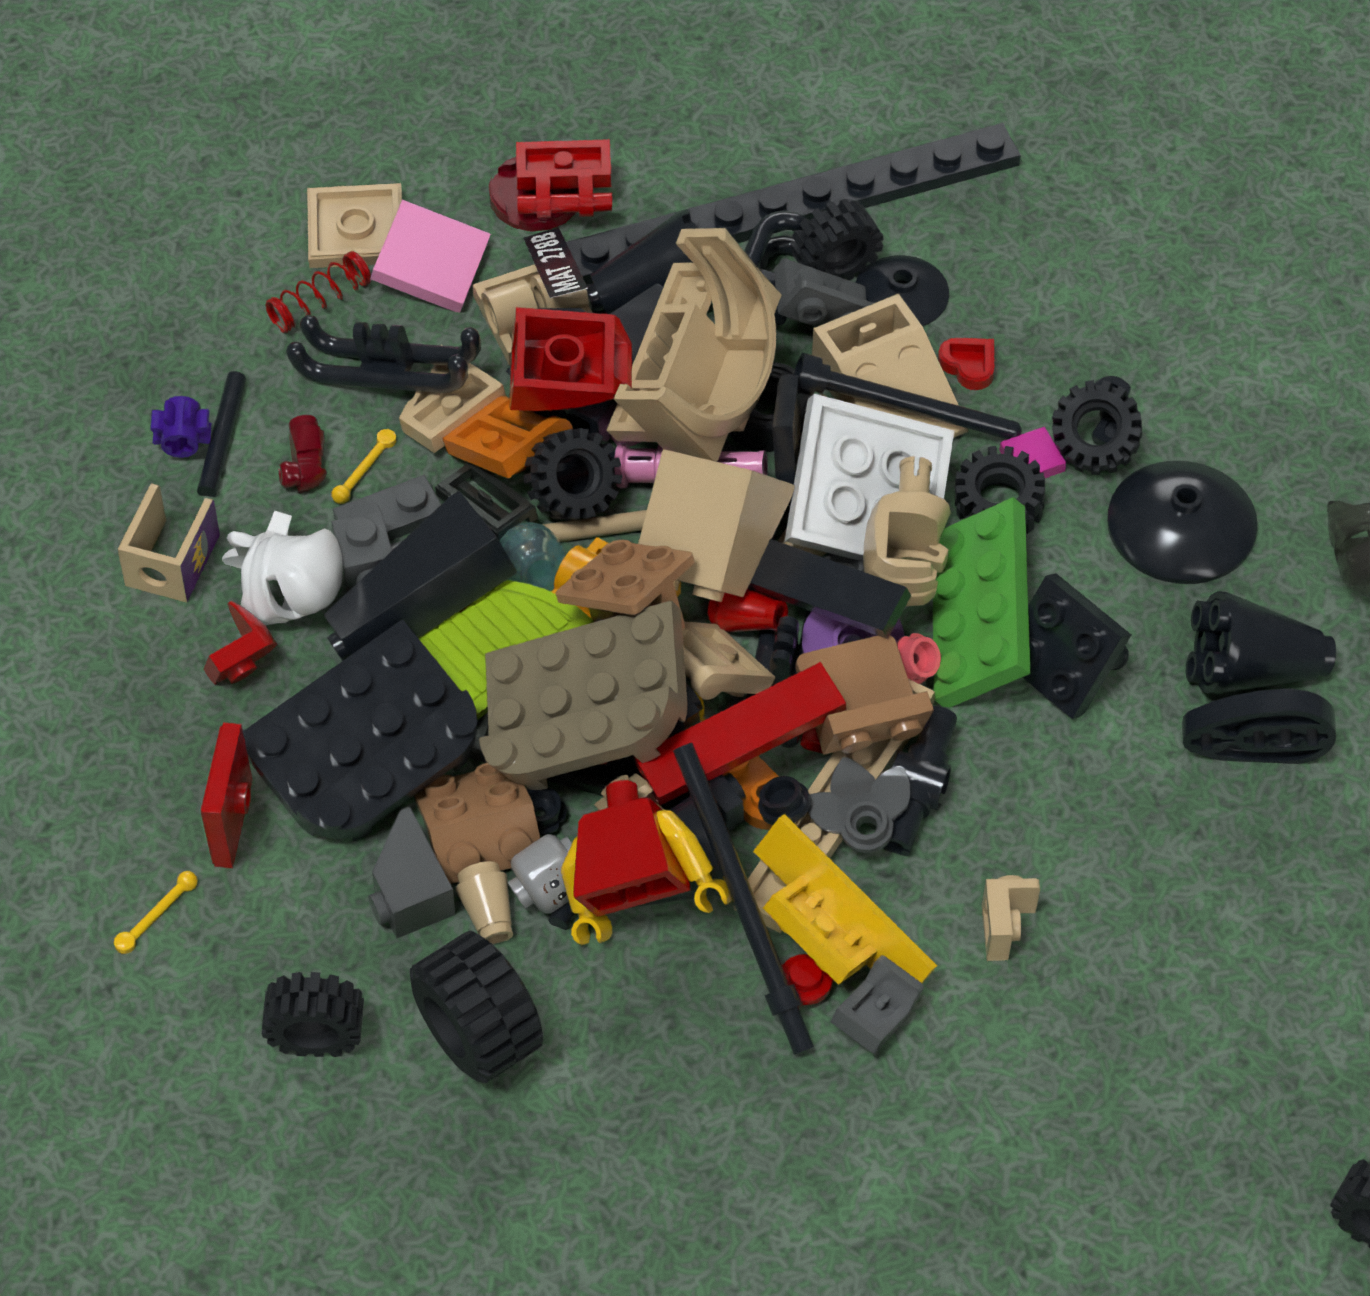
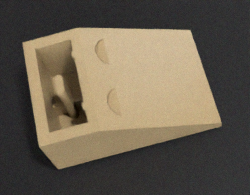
[812,293,969,438]

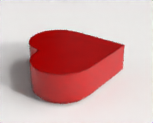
[938,338,994,390]

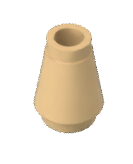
[456,861,513,944]

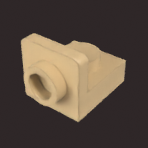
[982,875,1040,961]

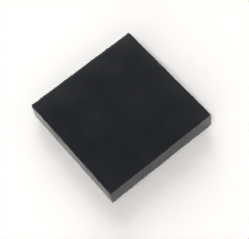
[772,375,802,513]

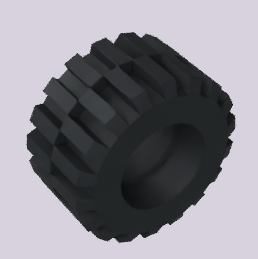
[409,930,543,1084]

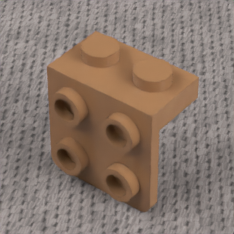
[796,635,934,755]
[414,763,540,884]

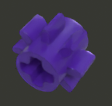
[150,396,212,458]

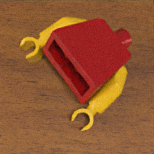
[561,780,732,945]

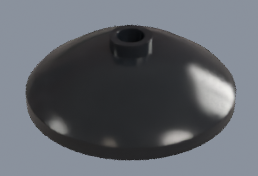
[1107,460,1257,584]

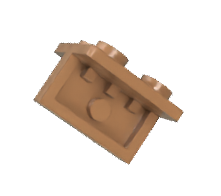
[555,540,695,629]

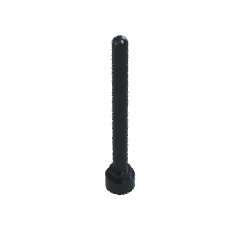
[793,352,1022,439]

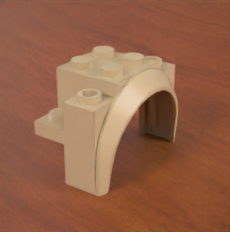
[607,228,781,462]

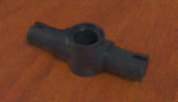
[883,706,957,856]

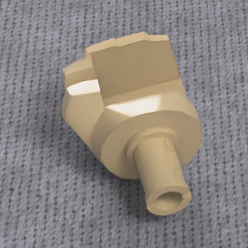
[863,456,951,606]

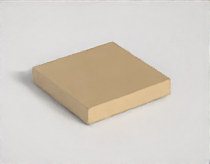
[307,183,402,268]

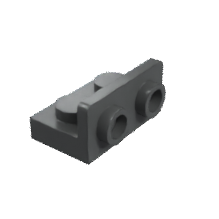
[774,258,874,327]

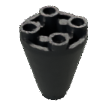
[1185,591,1336,695]

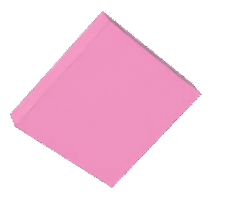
[370,200,491,313]

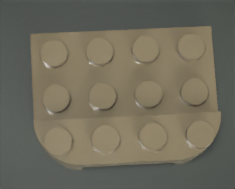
[479,600,687,790]

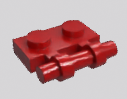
[516,139,612,218]

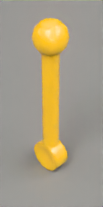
[331,429,396,504]
[114,871,198,954]

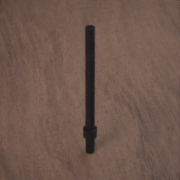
[673,743,814,1055]

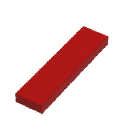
[634,662,847,806]

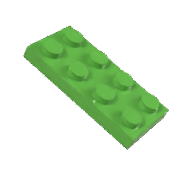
[933,497,1030,707]

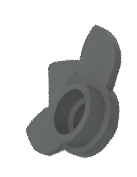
[808,757,910,853]

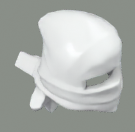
[222,511,343,625]

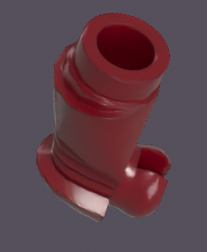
[278,415,327,493]

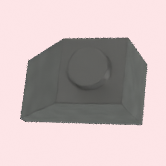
[368,807,455,939]

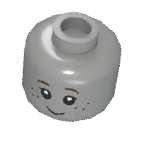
[507,834,572,913]

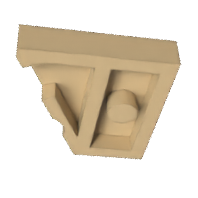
[399,344,506,453]

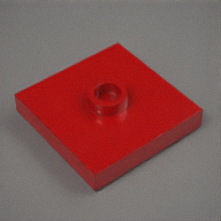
[201,722,253,869]

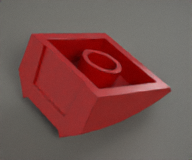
[509,307,632,411]

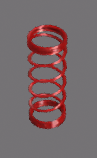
[265,251,371,333]

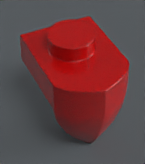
[203,601,278,685]

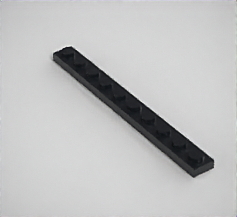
[566,123,1021,285]

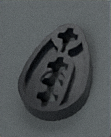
[1182,689,1336,764]

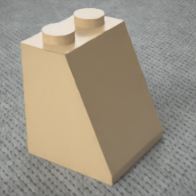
[638,449,795,602]

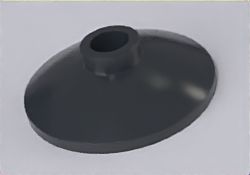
[855,255,949,326]

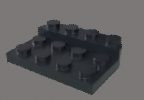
[243,619,477,841]

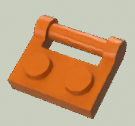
[442,396,573,478]

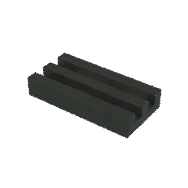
[435,463,538,544]

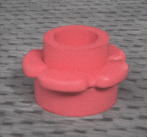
[896,633,941,684]

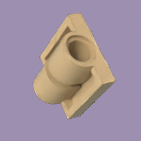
[473,264,592,365]

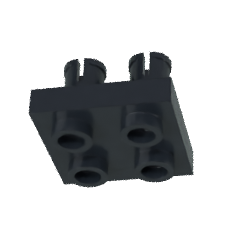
[1022,573,1132,719]

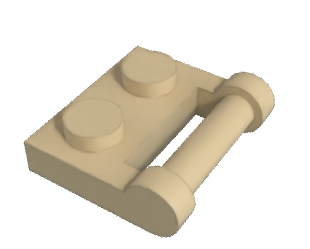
[682,621,775,700]

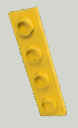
[753,814,937,985]

